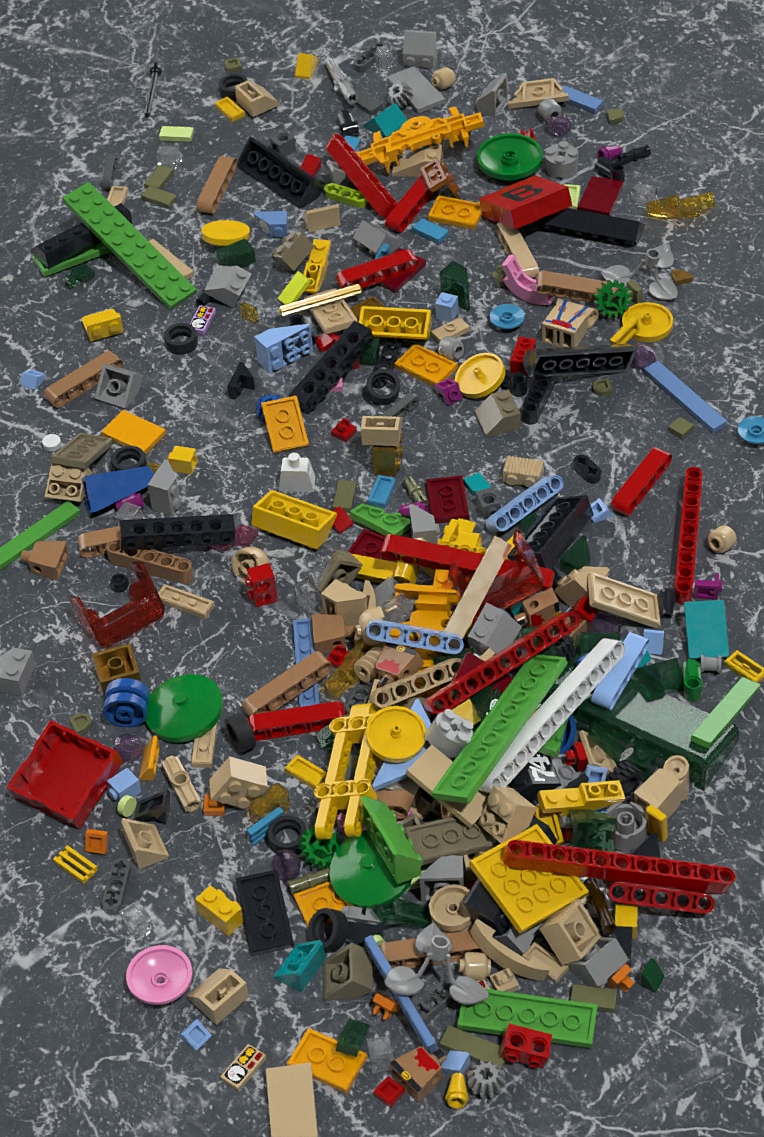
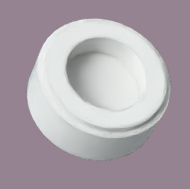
[42,434,61,451]

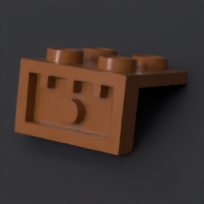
[420,158,461,199]

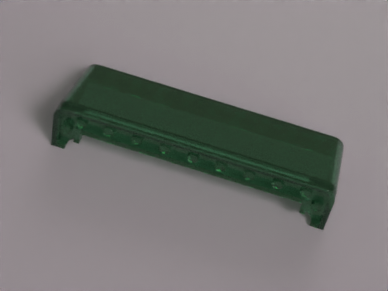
[545,654,740,791]

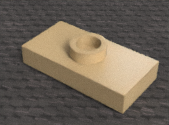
[431,317,470,342]

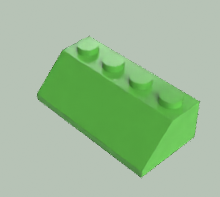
[360,796,423,884]

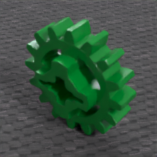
[593,279,632,318]
[298,825,343,870]

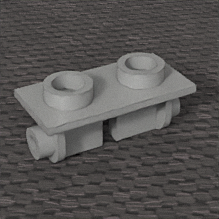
[342,905,386,925]

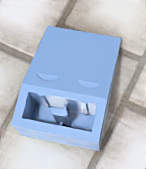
[255,324,313,374]

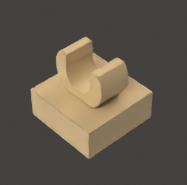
[490,968,519,992]

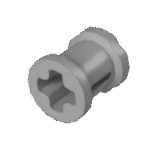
[701,655,721,674]

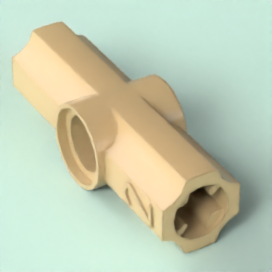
[162,755,202,813]

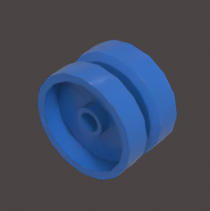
[103,678,150,727]

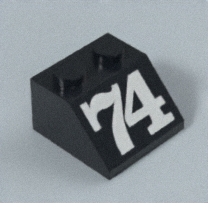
[511,752,561,802]

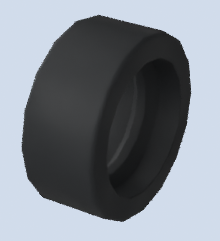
[219,73,248,101]
[164,323,198,355]
[366,369,400,405]
[111,445,147,471]
[225,712,256,753]
[267,815,307,857]
[308,908,349,951]

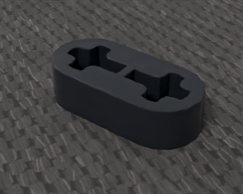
[573,455,601,484]

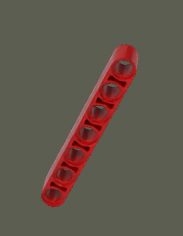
[325,134,397,218]

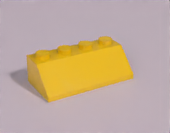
[359,306,432,340]
[252,490,337,549]

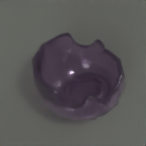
[548,116,572,135]
[630,344,656,370]
[590,612,622,640]
[111,734,143,763]
[273,849,301,883]

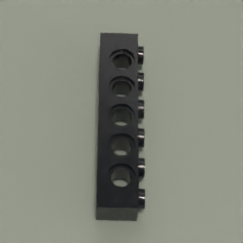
[288,321,374,414]
[119,514,235,550]

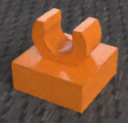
[203,794,226,816]
[85,829,108,854]
[605,964,635,993]
[373,993,401,1020]

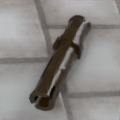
[583,878,617,934]

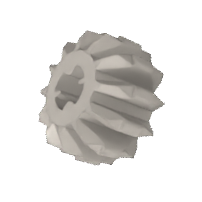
[386,81,414,109]
[467,1059,506,1099]

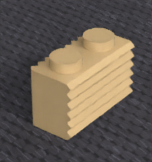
[503,456,544,488]

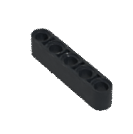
[522,376,559,425]

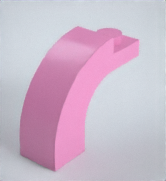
[501,254,555,305]

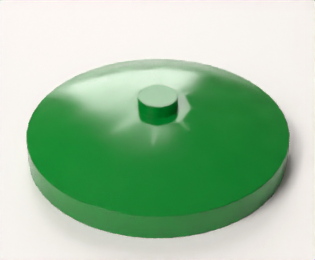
[477,133,543,180]
[145,674,224,742]
[330,830,412,910]

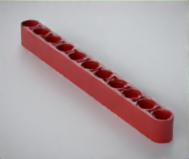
[502,840,736,894]

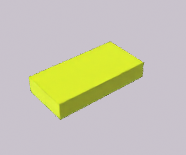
[278,271,312,305]

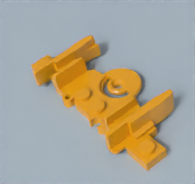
[357,107,485,173]
[378,570,461,705]

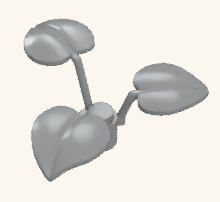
[601,244,677,300]
[384,923,489,1004]

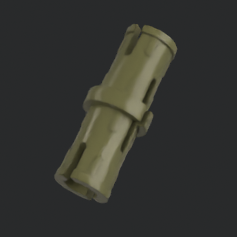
[403,476,429,505]
[287,868,331,894]

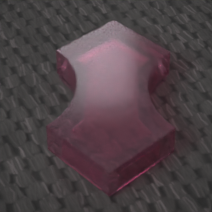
[207,524,258,553]

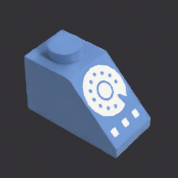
[254,211,289,237]

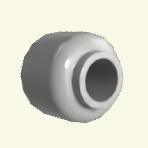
[538,98,562,123]
[438,336,464,361]

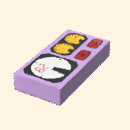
[190,305,216,335]

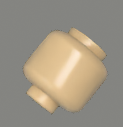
[432,67,456,90]
[708,525,737,553]
[458,952,491,981]

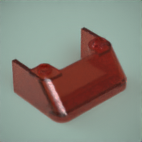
[448,528,544,618]
[68,562,165,647]

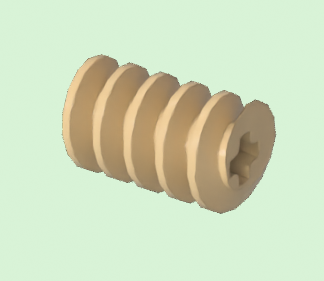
[354,643,386,683]

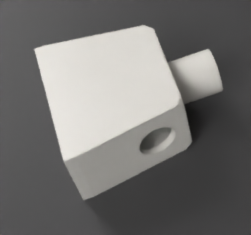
[279,453,315,492]

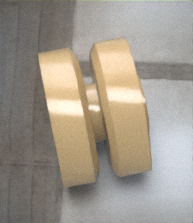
[429,884,474,934]

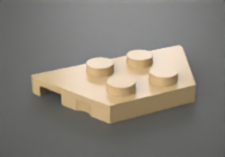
[508,78,569,109]

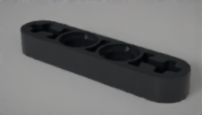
[372,337,403,389]

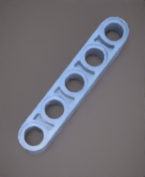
[486,475,563,533]
[366,619,463,654]
[591,632,649,710]

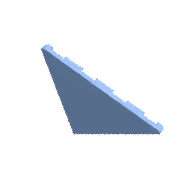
[372,699,431,791]

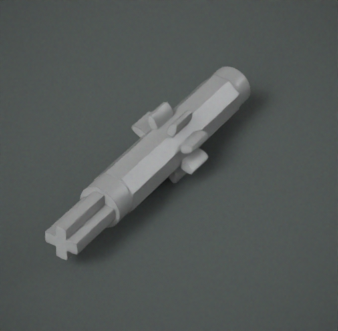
[325,58,358,104]

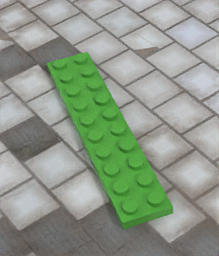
[62,182,197,310]
[431,654,568,804]

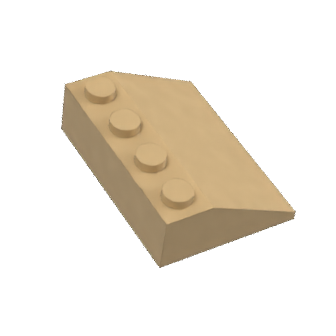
[392,138,445,177]

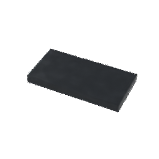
[235,869,294,956]

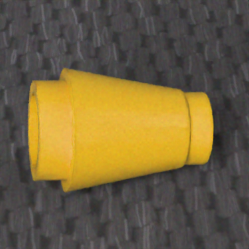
[446,1073,469,1109]

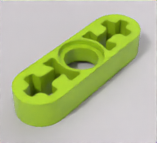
[324,183,368,208]

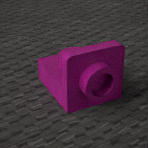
[434,378,462,405]
[694,573,722,600]

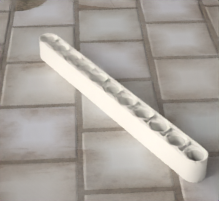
[479,638,626,793]

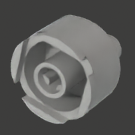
[545,141,578,180]
[424,709,473,759]
[604,802,647,853]

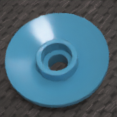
[490,304,525,329]
[738,416,764,444]

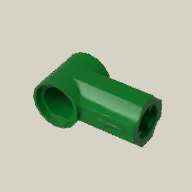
[683,659,702,702]

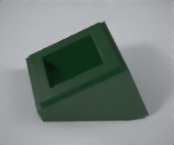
[641,958,665,992]

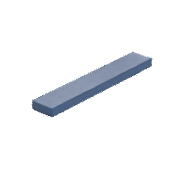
[644,361,727,433]
[293,618,320,707]
[365,935,437,1054]

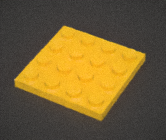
[468,824,589,934]

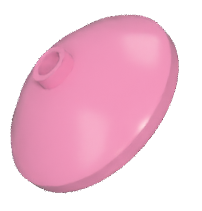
[126,945,193,1005]

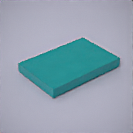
[684,600,729,660]

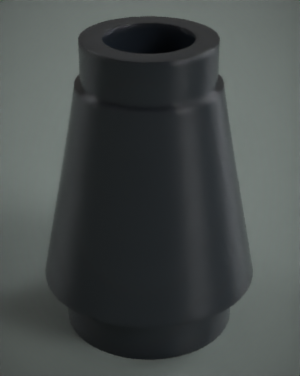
[657,588,677,619]

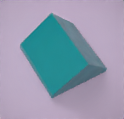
[363,103,407,138]
[273,940,325,993]

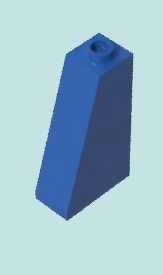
[81,466,154,515]

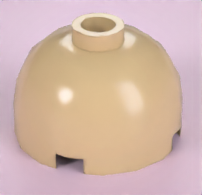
[232,546,270,585]
[355,606,386,647]

